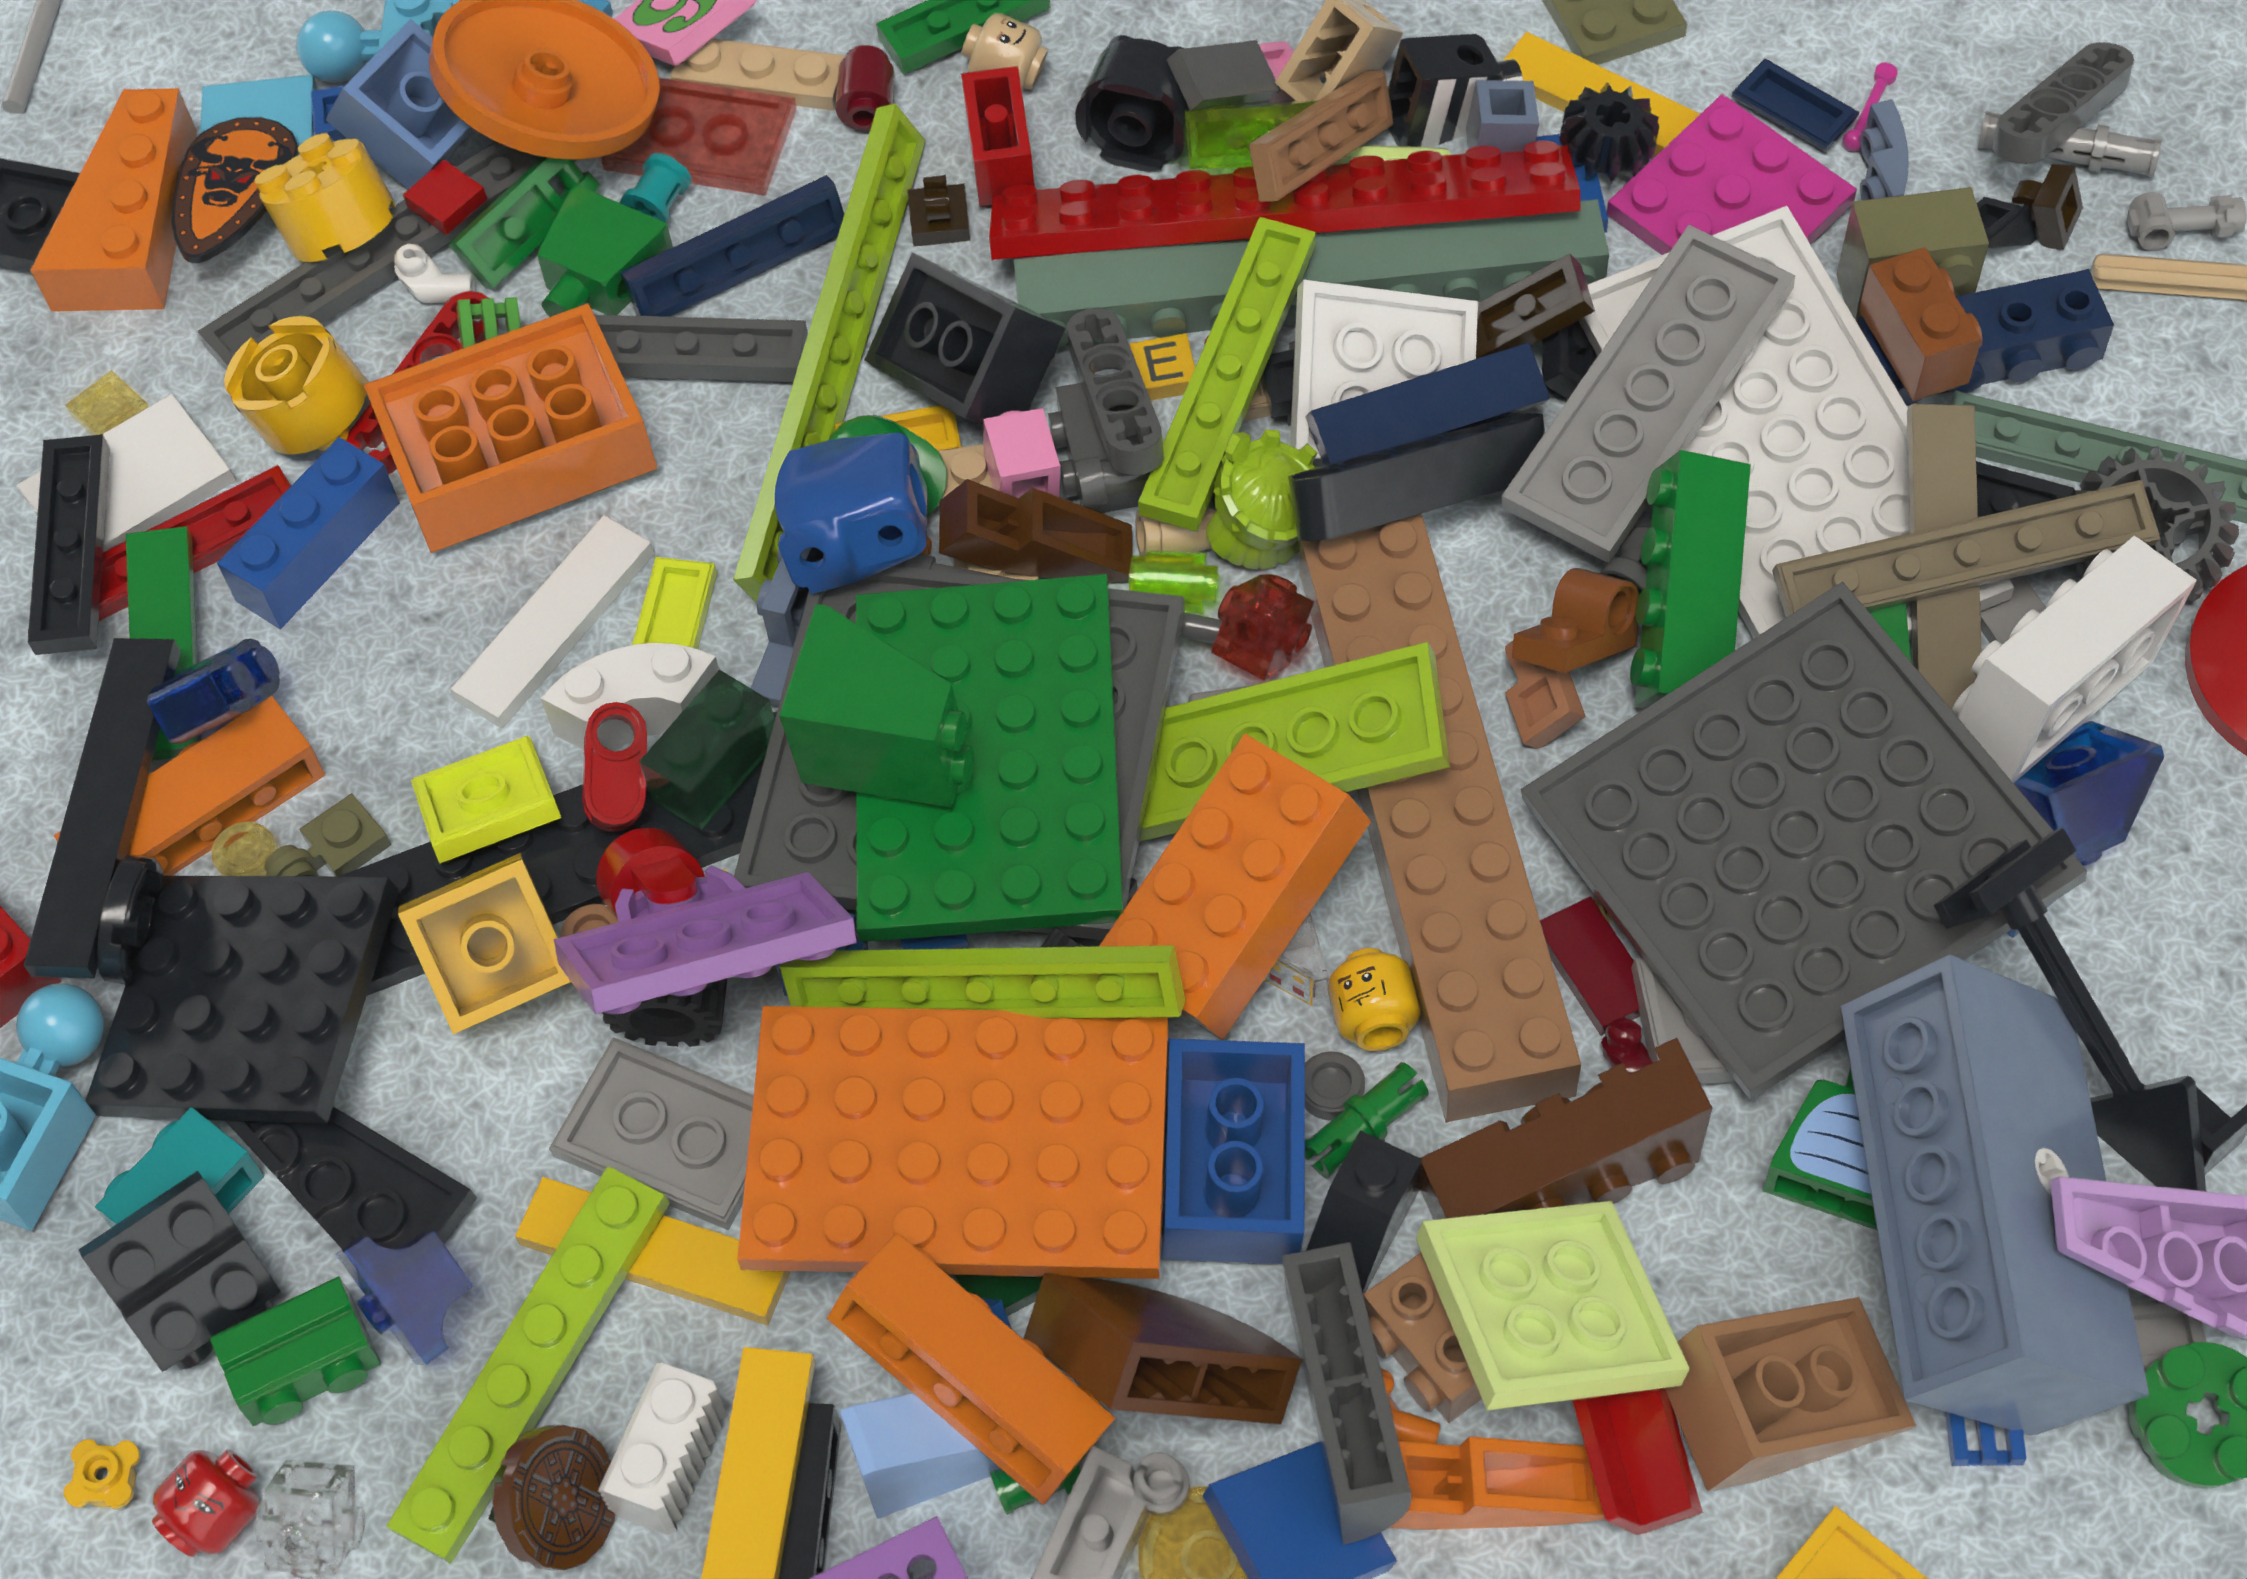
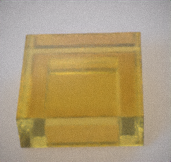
[65,370,149,435]

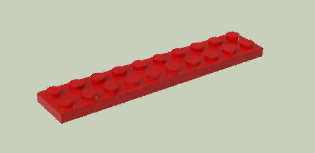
[989,141,1581,260]

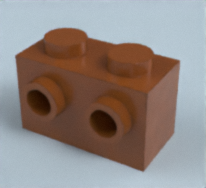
[1859,247,1982,402]

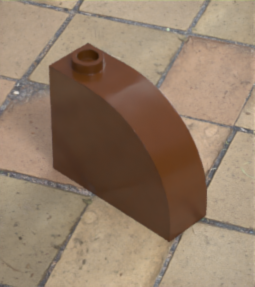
[1024,1273,1303,1425]

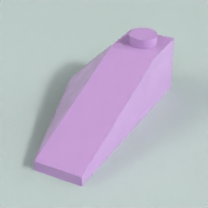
[2050,1177,2247,1338]

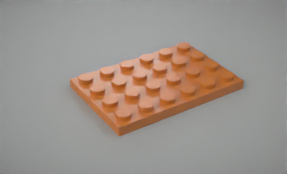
[737,1006,1169,1279]

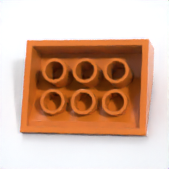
[364,303,658,553]

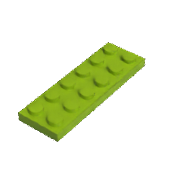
[1139,642,1450,842]

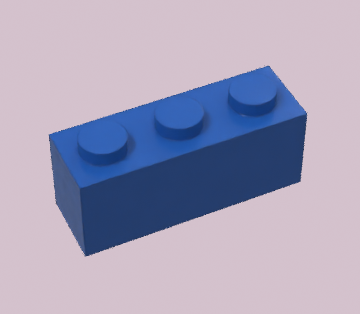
[217,437,400,630]

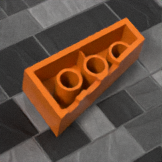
[30,88,197,311]

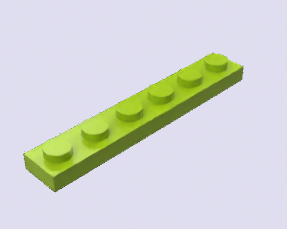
[1138,217,1316,532]
[780,945,1186,1018]
[386,1166,670,1564]

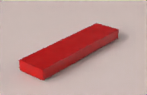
[98,465,291,622]

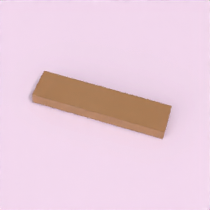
[1249,70,1394,201]

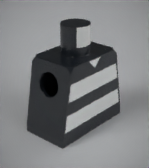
[1388,34,1523,147]

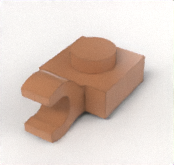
[1505,641,1586,749]

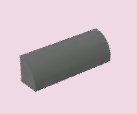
[1282,1242,1411,1545]

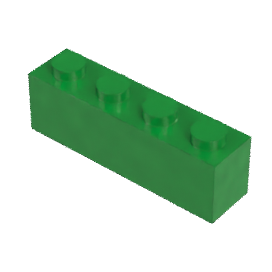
[1630,450,1751,709]

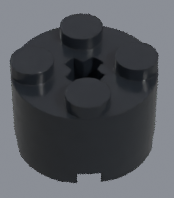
[1075,35,1200,172]

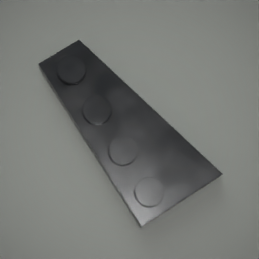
[224,1106,477,1310]

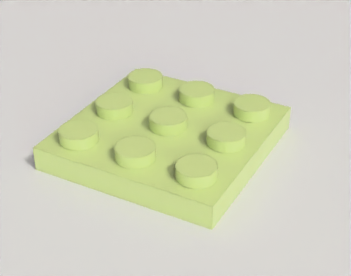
[1416,1201,1690,1411]

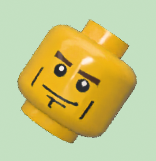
[1327,948,1421,1051]

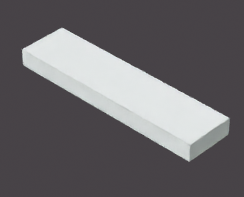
[450,515,654,729]

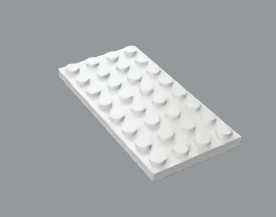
[1578,206,2014,640]

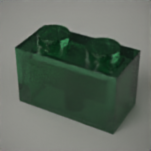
[639,669,775,830]

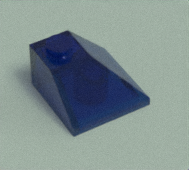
[2014,721,2164,866]

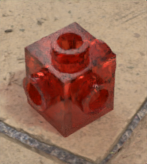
[1210,574,1314,681]

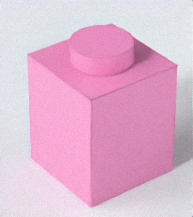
[984,408,1060,498]

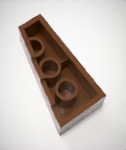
[1420,1038,1713,1220]

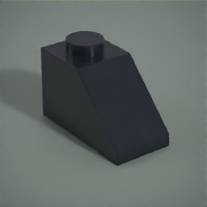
[1306,1130,1422,1294]

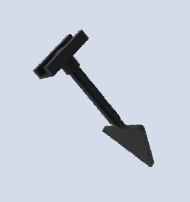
[1933,827,2206,1192]

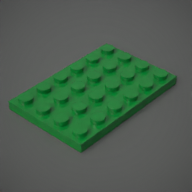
[856,574,1124,942]

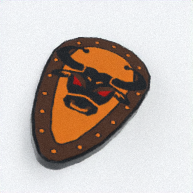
[171,117,300,263]

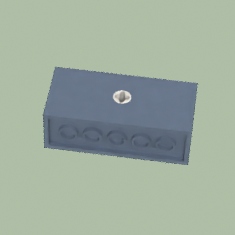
[1841,955,2149,1435]

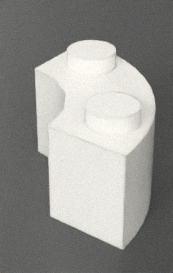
[541,643,726,752]

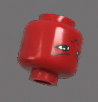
[152,1449,260,1557]

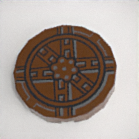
[492,1425,615,1570]

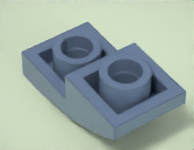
[1860,99,1909,200]

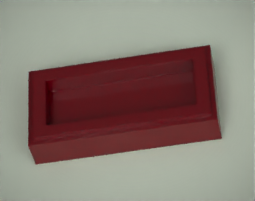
[1540,896,1640,1036]

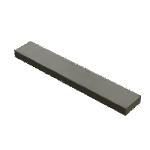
[1907,404,1982,710]
[1772,480,2161,618]

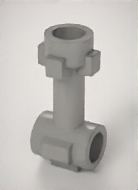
[2127,192,2246,250]

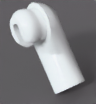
[394,244,476,303]

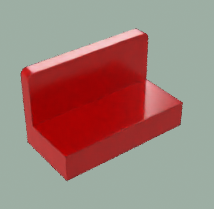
[1572,1388,1703,1535]

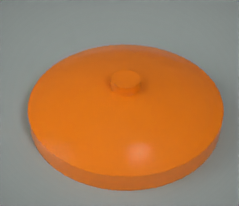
[429,0,660,159]

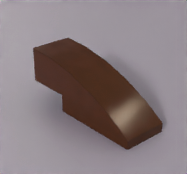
[939,479,1133,582]

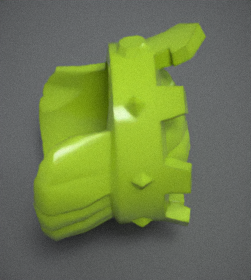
[1206,429,1318,569]

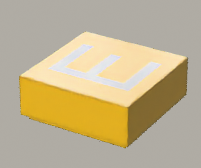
[1129,333,1195,400]

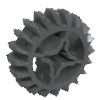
[2075,445,2239,603]

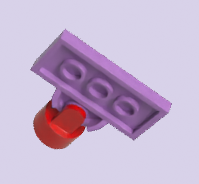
[554,828,857,1014]

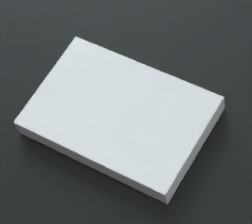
[17,394,236,552]

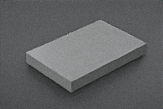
[549,1037,754,1231]

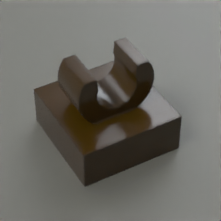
[2012,164,2083,250]
[907,175,970,247]

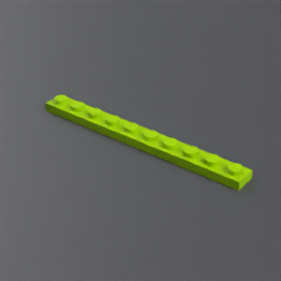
[733,104,925,603]

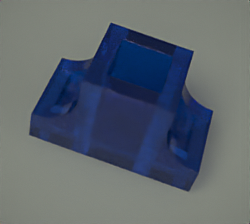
[335,1230,474,1365]

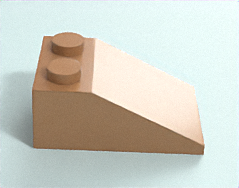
[1665,1297,1916,1492]

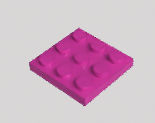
[1607,94,1857,255]

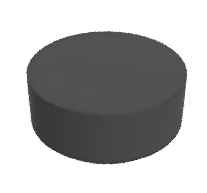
[1305,1051,1365,1121]

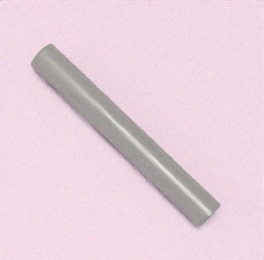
[2,0,61,114]

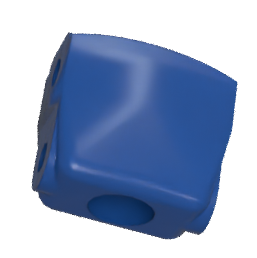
[774,432,927,594]

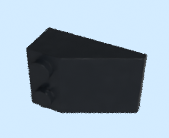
[864,252,1066,426]

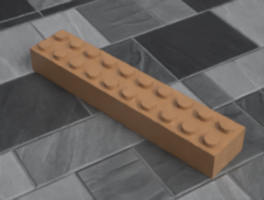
[1300,513,1581,1122]

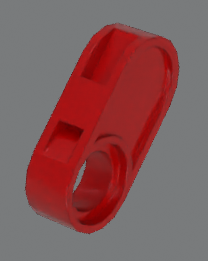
[582,702,647,832]

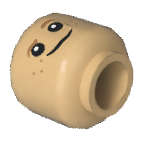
[961,13,1048,91]

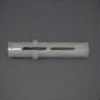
[1978,111,2162,177]

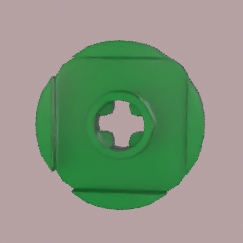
[2128,1342,2247,1488]

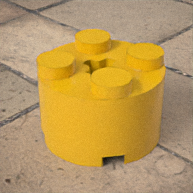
[255,133,396,262]
[224,316,369,455]

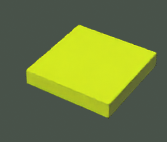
[411,736,561,864]

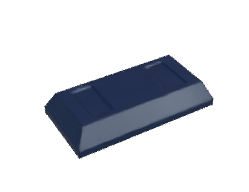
[1731,58,1859,152]

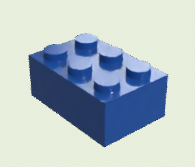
[1161,1038,1305,1264]

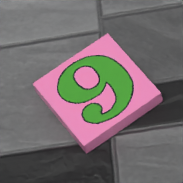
[614,0,757,66]

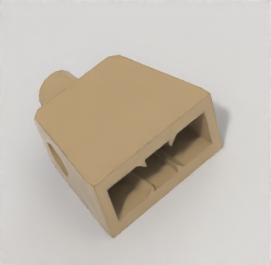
[1275,0,1403,108]

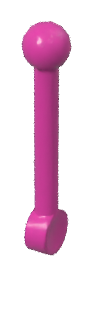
[1843,62,1898,152]

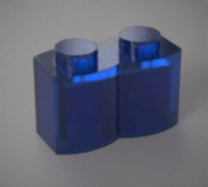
[147,639,280,744]

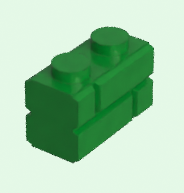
[210,1276,381,1426]

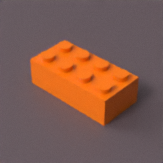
[1099,733,1371,1040]

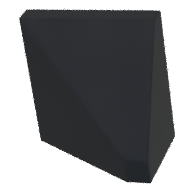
[1977,197,2037,248]

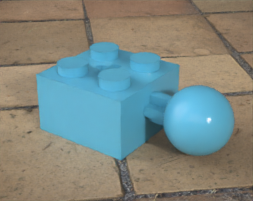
[296,0,460,83]
[0,983,104,1231]

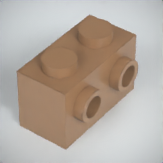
[1363,1252,1482,1423]

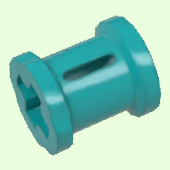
[620,153,692,223]

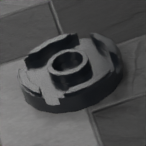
[97,854,164,985]

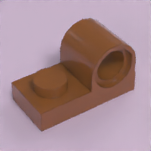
[1512,568,1639,673]

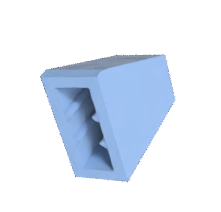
[839,1393,1001,1519]

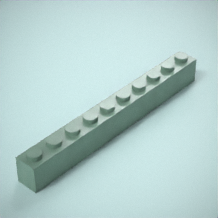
[1013,199,1609,350]

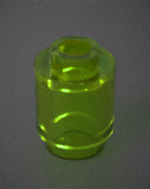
[1129,550,1219,615]

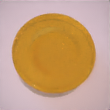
[211,822,278,876]

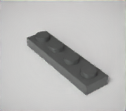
[594,315,808,382]

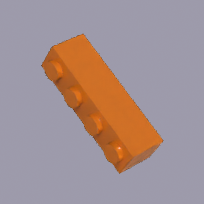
[53,696,326,876]
[826,1232,1115,1505]

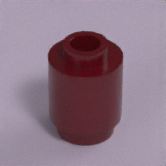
[836,45,894,130]

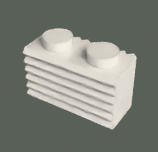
[598,1363,728,1535]

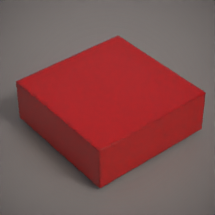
[403,159,488,235]

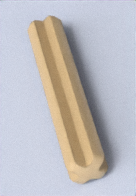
[2091,253,2247,300]

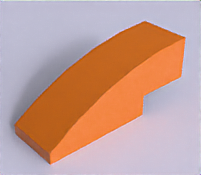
[1389,1436,1605,1530]

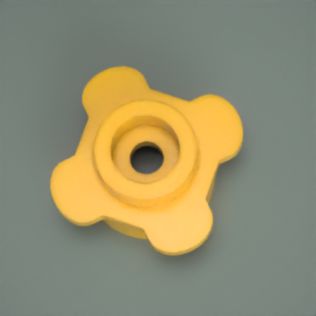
[63,1439,141,1509]

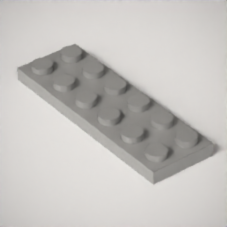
[1502,225,1795,563]

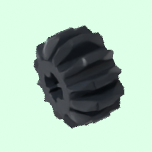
[1559,82,1660,183]

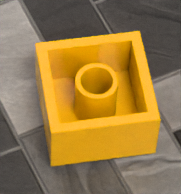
[398,853,571,1034]

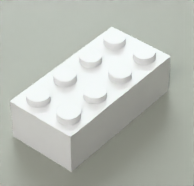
[1952,535,2197,783]

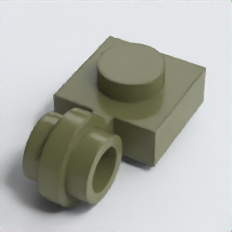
[264,793,391,876]

